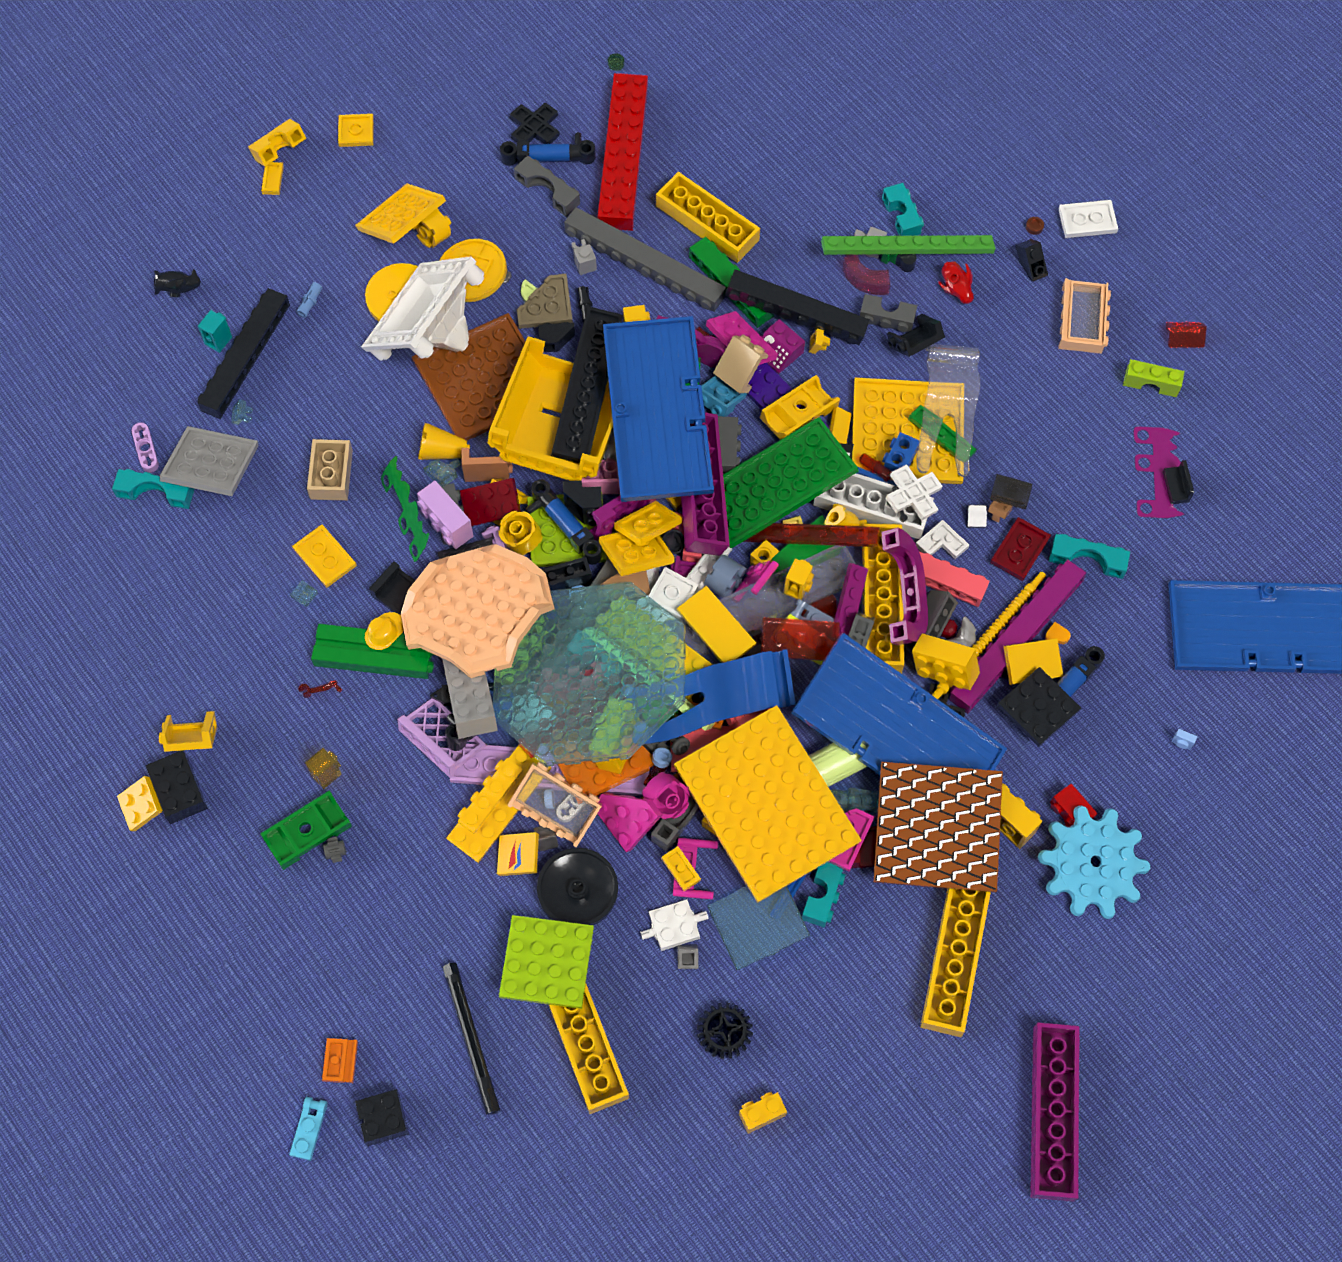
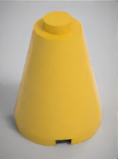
[418,423,470,460]

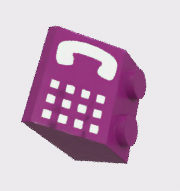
[762,319,805,374]

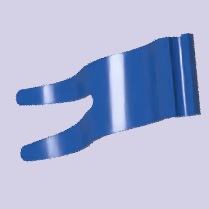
[626,649,796,745]

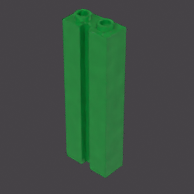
[311,624,434,679]

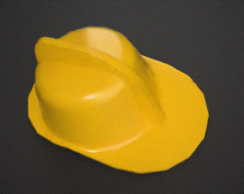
[365,612,404,650]

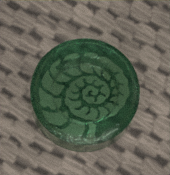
[608,53,625,71]

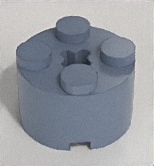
[704,555,747,600]

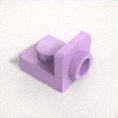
[482,526,510,550]

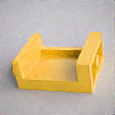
[159,711,217,752]

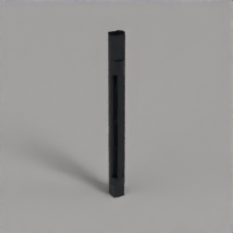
[443,962,500,1115]

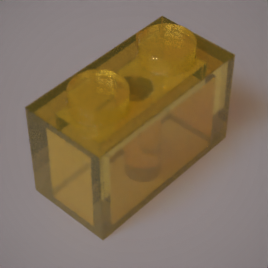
[305,748,341,790]

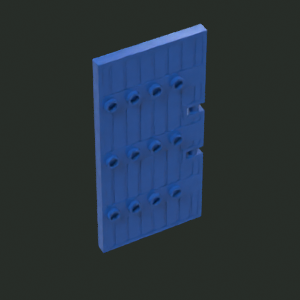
[603,316,714,502]
[1168,580,1342,674]
[791,633,1007,775]

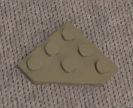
[517,274,573,329]

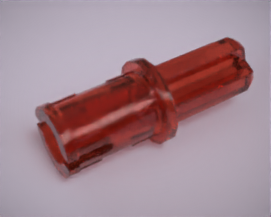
[859,453,893,482]

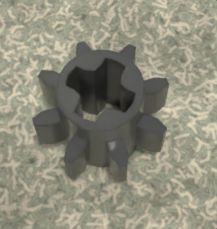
[323,837,347,863]

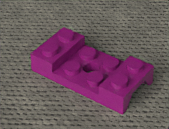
[589,496,657,542]

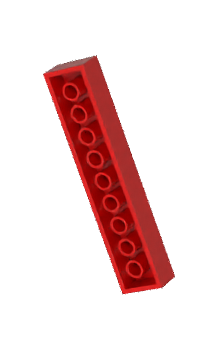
[598,73,648,231]

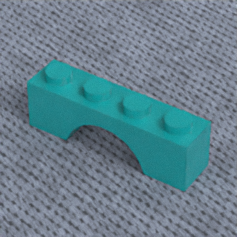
[112,469,195,509]
[1048,534,1131,579]

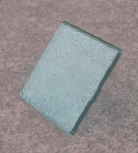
[707,886,810,970]

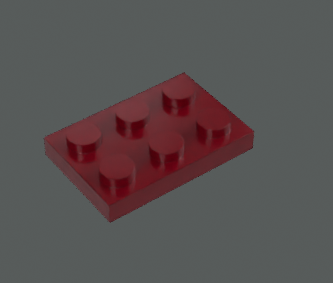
[460,478,521,527]
[990,517,1051,581]

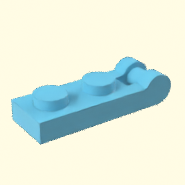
[289,1097,327,1161]

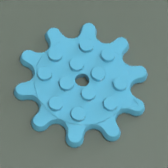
[1038,805,1150,919]

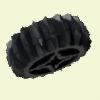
[697,1002,753,1060]

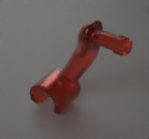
[298,680,342,698]

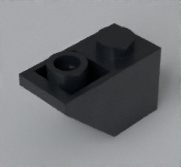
[1015,239,1048,282]
[538,322,575,352]

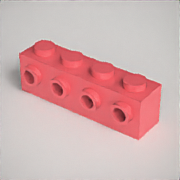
[919,552,990,607]

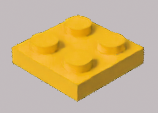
[117,776,163,831]

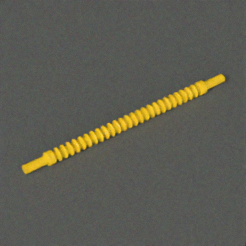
[932,572,1046,699]

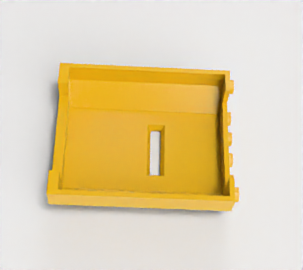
[487,336,613,481]

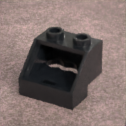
[563,480,602,526]

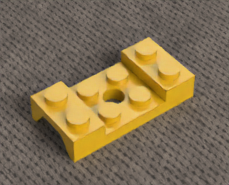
[760,375,840,440]

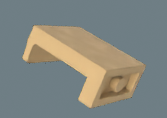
[713,335,769,393]

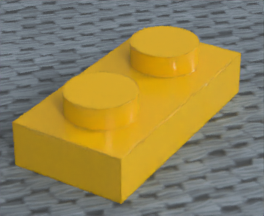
[661,846,701,891]

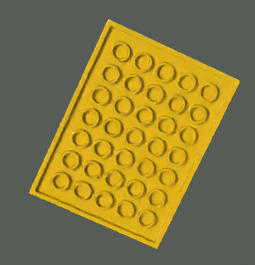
[674,705,862,903]

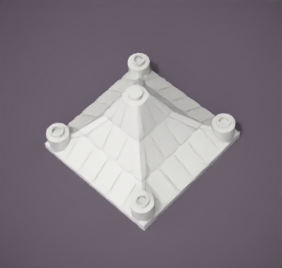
[361,256,484,361]

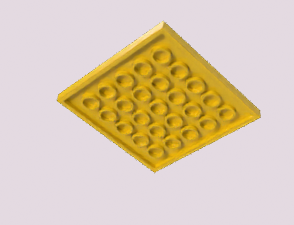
[852,378,964,484]

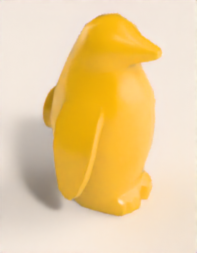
[824,504,867,537]

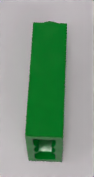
[772,515,841,581]

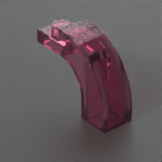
[843,254,890,295]

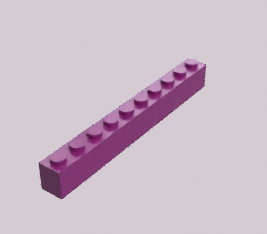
[950,560,1086,714]

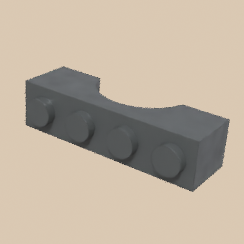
[514,156,580,217]
[651,791,700,852]

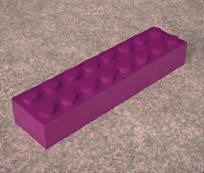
[681,413,730,556]
[1030,1023,1079,1202]

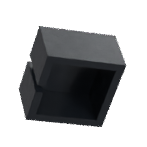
[355,1089,409,1146]

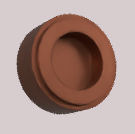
[1026,217,1044,235]

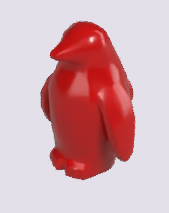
[938,262,974,304]

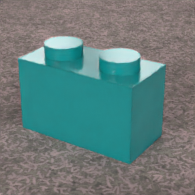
[198,310,232,353]

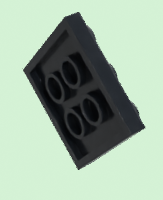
[997,667,1081,747]

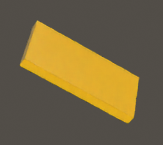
[676,586,756,663]

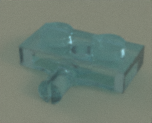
[423,459,461,486]

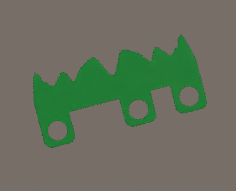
[381,456,429,562]

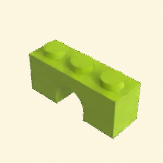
[1123,359,1185,397]

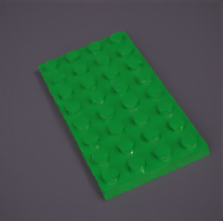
[723,417,859,549]

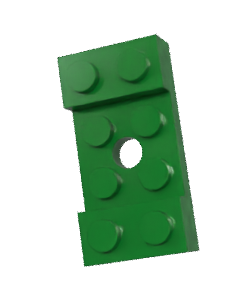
[261,790,352,870]

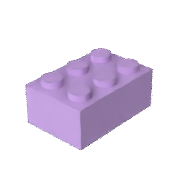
[417,481,474,549]

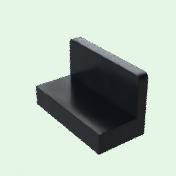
[1163,460,1194,504]

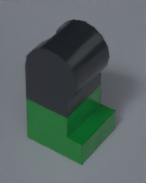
[881,254,916,272]

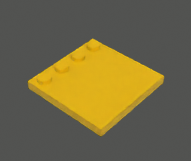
[355,184,446,244]

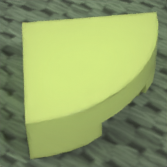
[521,279,537,303]

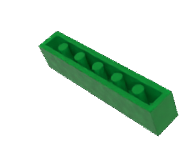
[689,237,774,328]

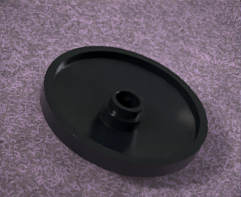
[537,848,618,925]

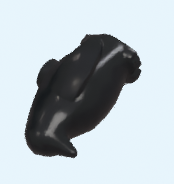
[154,269,201,297]

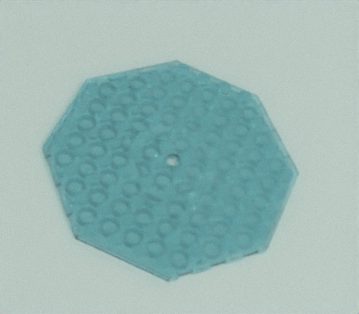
[493,582,686,767]

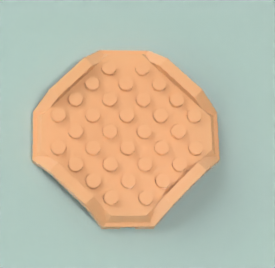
[401,544,555,678]

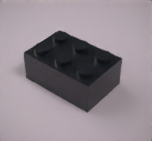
[145,750,208,824]

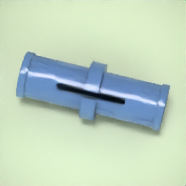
[296,282,323,318]

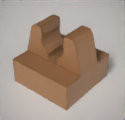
[988,497,1014,523]

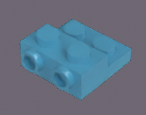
[702,375,747,417]

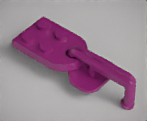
[656,315,727,368]

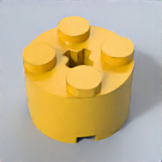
[413,208,451,248]
[499,511,542,555]

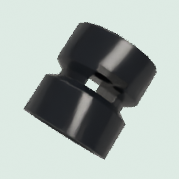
[660,530,685,554]

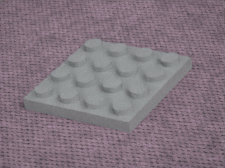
[160,426,258,496]

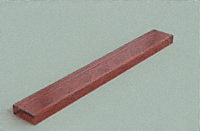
[743,523,881,547]

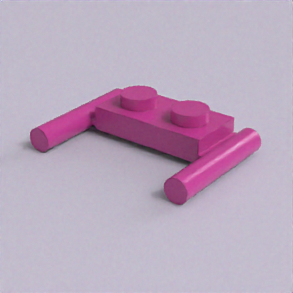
[731,561,779,601]
[673,837,718,900]

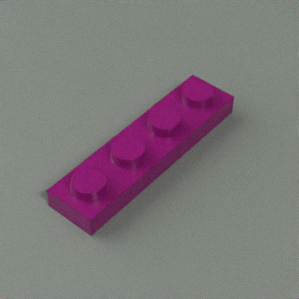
[830,563,868,639]

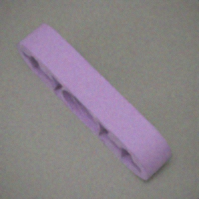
[132,423,159,473]

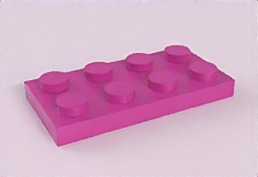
[706,311,778,365]

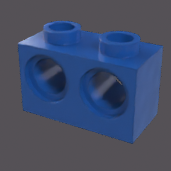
[882,432,920,473]

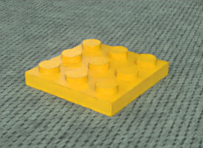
[599,532,675,576]

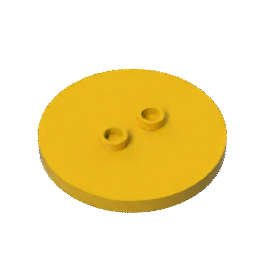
[439,239,507,302]
[365,263,418,321]

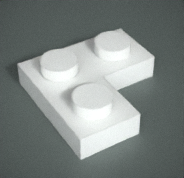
[916,520,969,559]

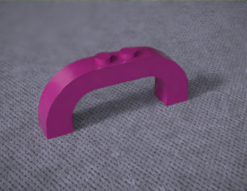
[881,528,928,645]

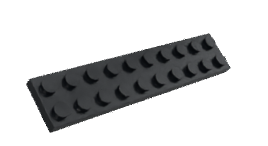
[551,306,623,463]

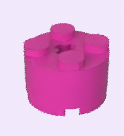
[642,772,690,819]

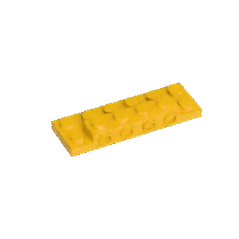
[446,745,552,863]

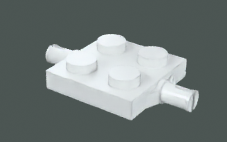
[640,900,708,951]

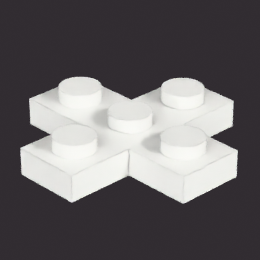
[885,465,943,521]

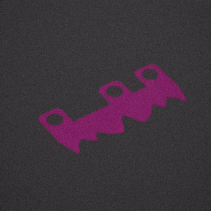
[1134,426,1184,518]

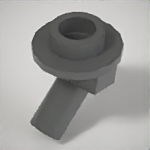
[670,736,690,755]

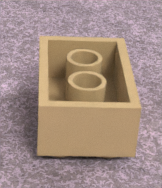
[307,439,353,500]

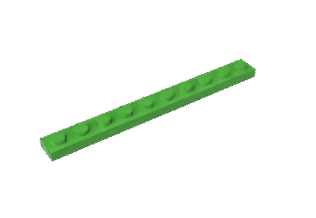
[821,235,996,255]

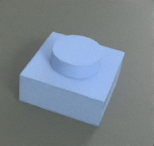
[1172,729,1197,750]

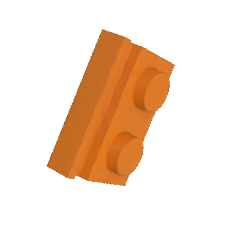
[322,1038,358,1083]

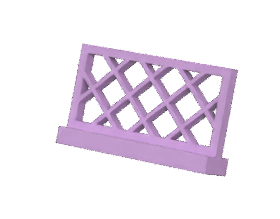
[398,698,486,778]

